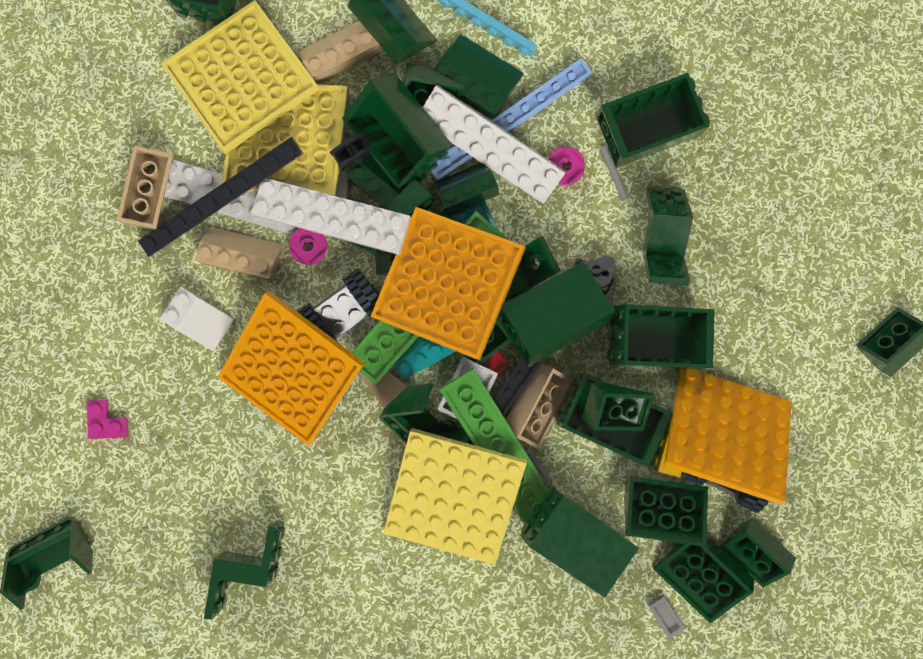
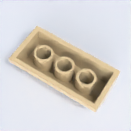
[298,21,381,84]
[117,145,174,229]
[195,227,283,281]
[506,363,573,449]

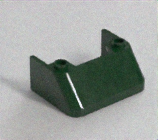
[379,383,472,444]
[0,516,93,610]

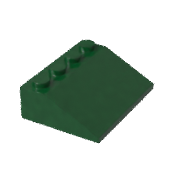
[347,0,437,64]
[433,34,524,120]
[624,476,708,547]
[653,535,755,623]

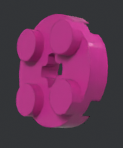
[548,147,585,186]
[289,228,328,265]

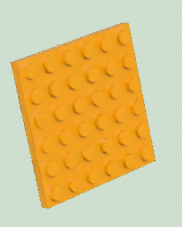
[370,207,526,360]
[218,290,365,446]
[664,368,792,505]

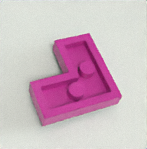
[87,400,129,439]

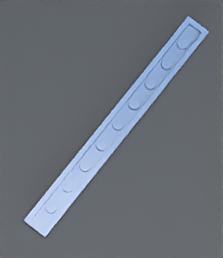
[431,58,592,181]

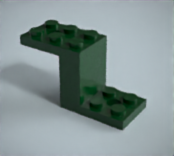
[642,186,694,286]
[504,236,561,301]
[203,520,286,620]

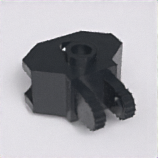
[330,131,374,169]
[574,255,616,295]

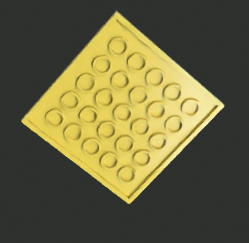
[161,0,320,154]
[222,84,349,197]
[383,428,527,565]

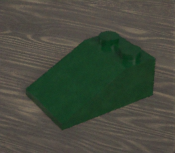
[402,62,464,107]
[582,383,654,431]

